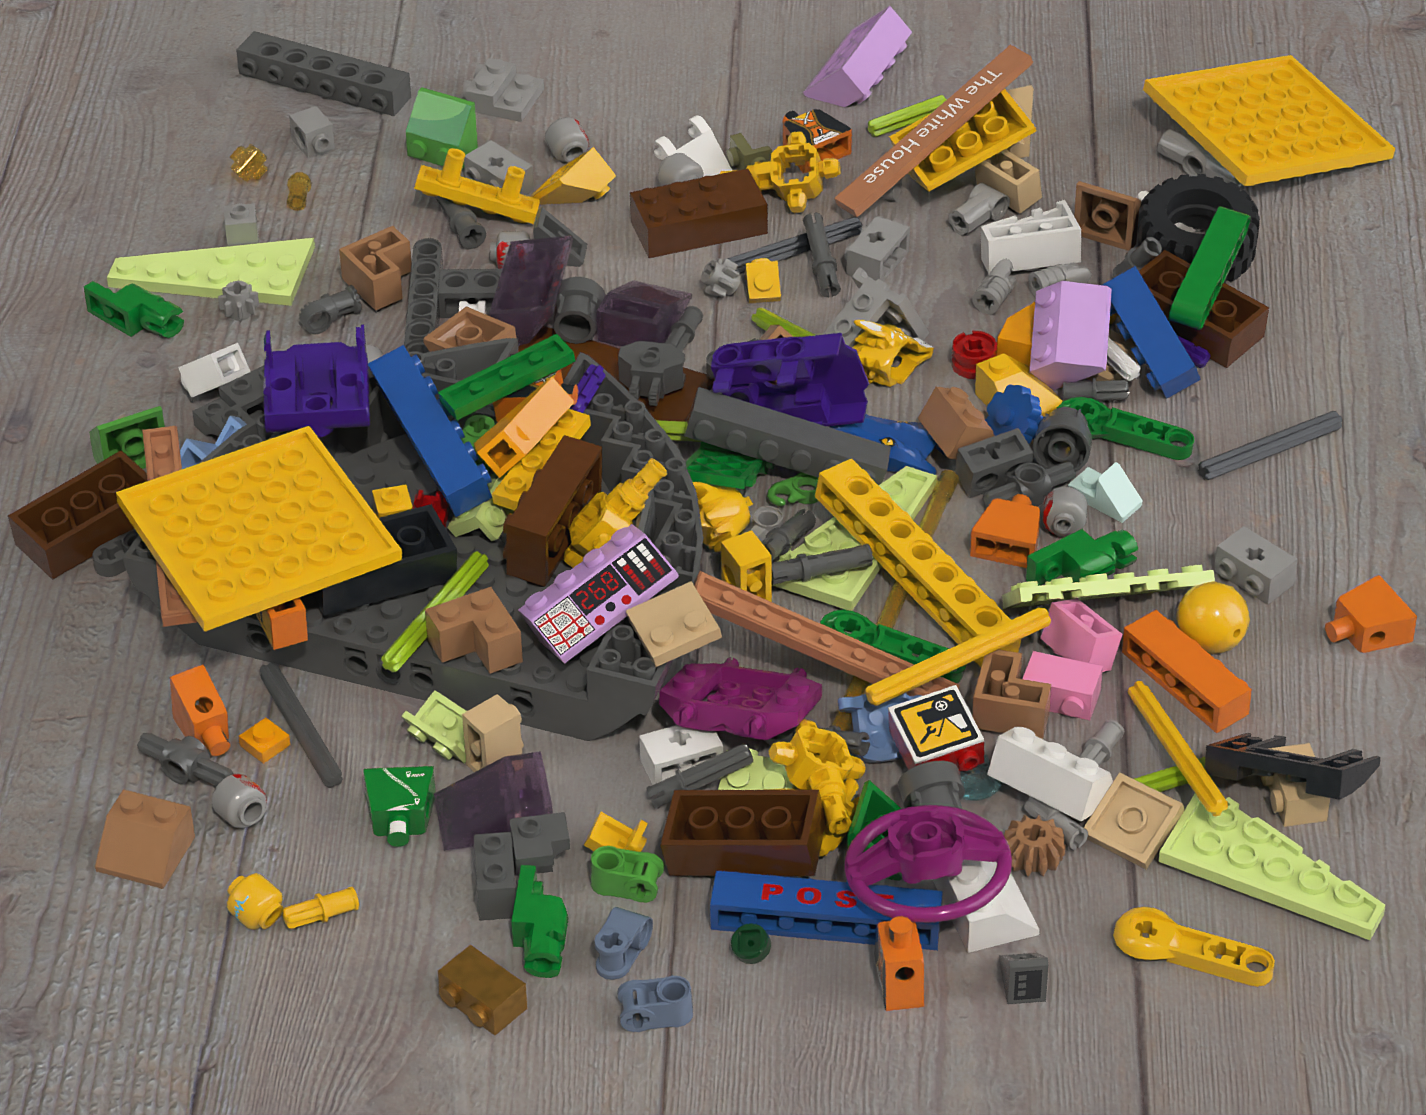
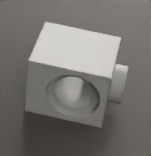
[289,106,335,158]
[224,203,259,246]

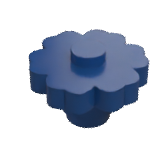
[985,384,1044,444]

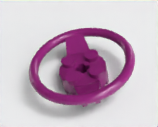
[844,805,1012,923]

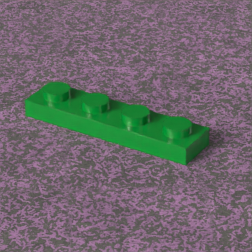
[438,334,576,420]

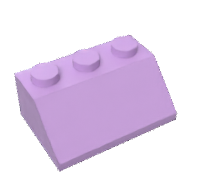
[1030,281,1112,390]

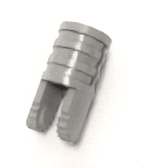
[972,258,1017,314]
[1029,262,1092,298]

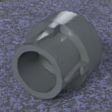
[551,277,607,344]
[1033,407,1092,472]
[898,761,965,809]

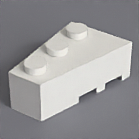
[981,200,1081,274]

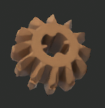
[1003,814,1066,876]

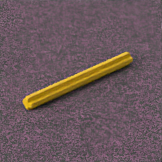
[865,607,1051,706]
[1128,681,1228,816]

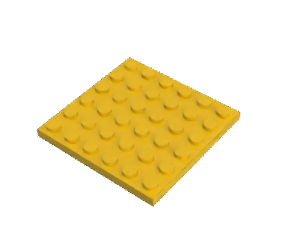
[1143,55,1396,186]
[116,426,402,632]

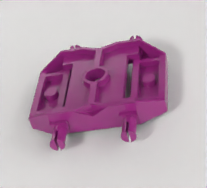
[659,657,822,740]

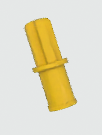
[282,886,359,929]

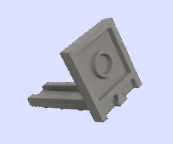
[822,267,929,347]

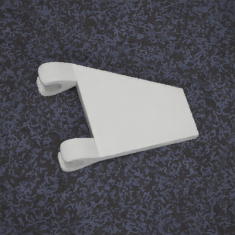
[654,115,732,177]

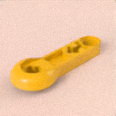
[1113,906,1275,987]

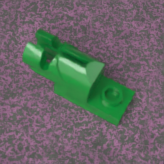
[84,281,184,338]
[1026,529,1138,586]
[511,865,568,978]

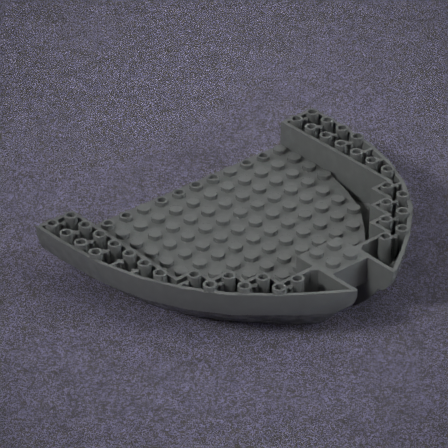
[123,338,703,741]

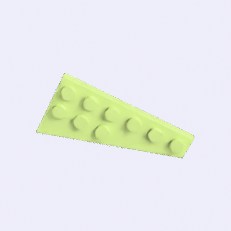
[107,238,315,306]
[772,466,937,611]
[1002,565,1215,609]
[1159,794,1385,940]

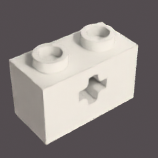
[639,725,723,785]

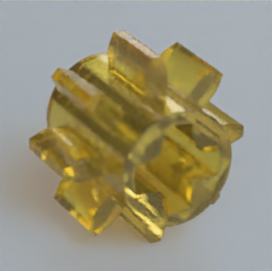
[230,144,268,182]

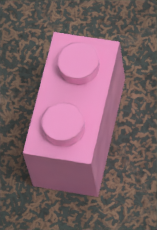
[1040,598,1123,672]
[1023,651,1103,721]

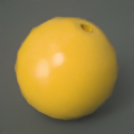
[1176,581,1250,654]

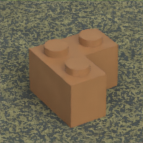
[339,226,412,311]
[425,587,523,674]
[972,650,1051,739]

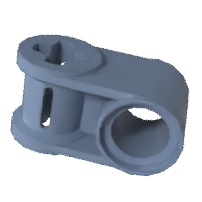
[594,907,653,980]
[617,975,693,1032]

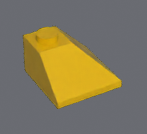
[529,147,616,205]
[975,353,1063,417]

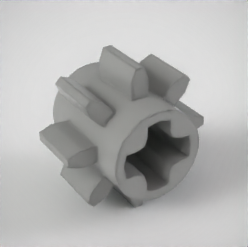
[701,258,741,298]
[218,281,259,321]

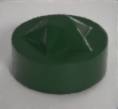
[731,923,771,964]

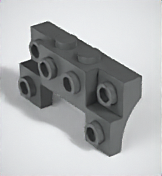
[192,365,264,436]

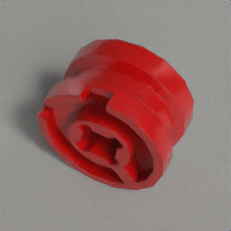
[951,330,998,379]

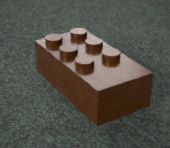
[630,168,768,258]
[1139,250,1269,368]
[503,435,602,586]
[8,451,148,580]
[660,790,827,876]

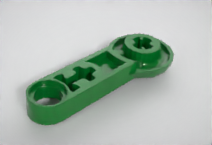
[1057,397,1194,460]
[820,610,966,683]

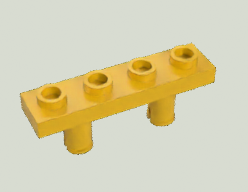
[414,148,540,224]
[492,409,591,511]

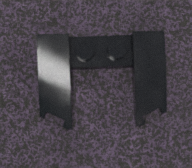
[1204,733,1381,800]

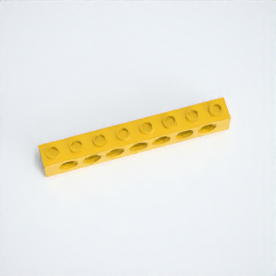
[815,459,1022,667]

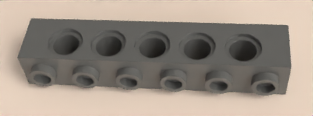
[236,31,411,116]

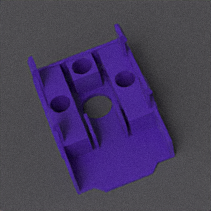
[263,325,370,437]
[711,333,869,426]

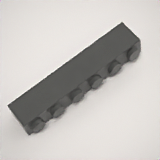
[684,387,891,485]

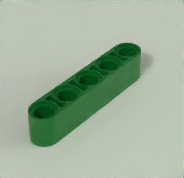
[1169,206,1251,330]

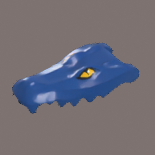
[830,414,945,475]

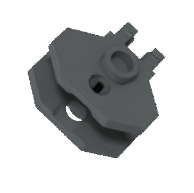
[618,341,686,406]

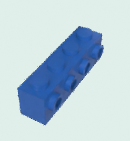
[1102,266,1201,399]

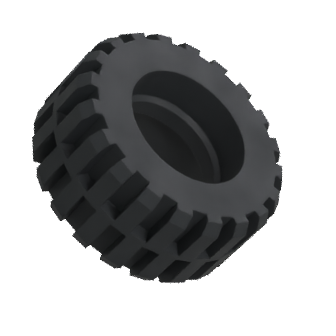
[1136,174,1260,283]

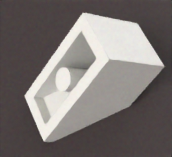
[178,343,250,398]

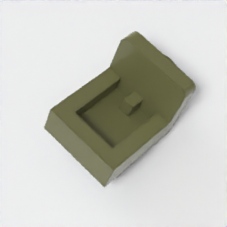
[727,133,772,170]

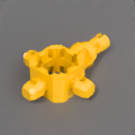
[720,131,841,213]
[564,458,667,568]
[769,719,866,834]

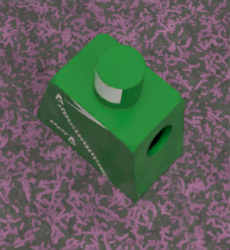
[363,766,436,847]

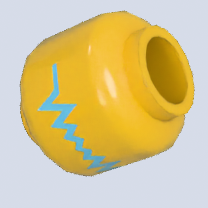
[227,873,283,930]

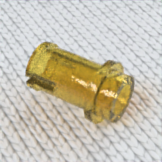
[286,172,312,211]

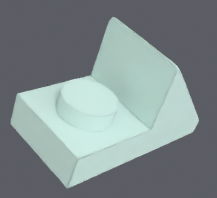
[1068,462,1143,523]

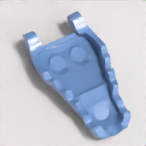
[838,693,922,763]

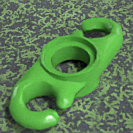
[767,472,818,506]

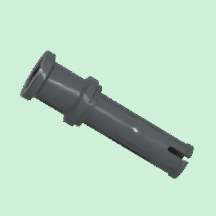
[435,196,486,249]

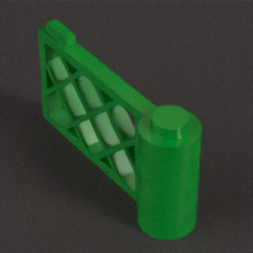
[686,441,775,489]

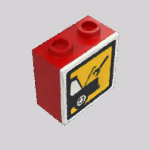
[888,685,985,771]

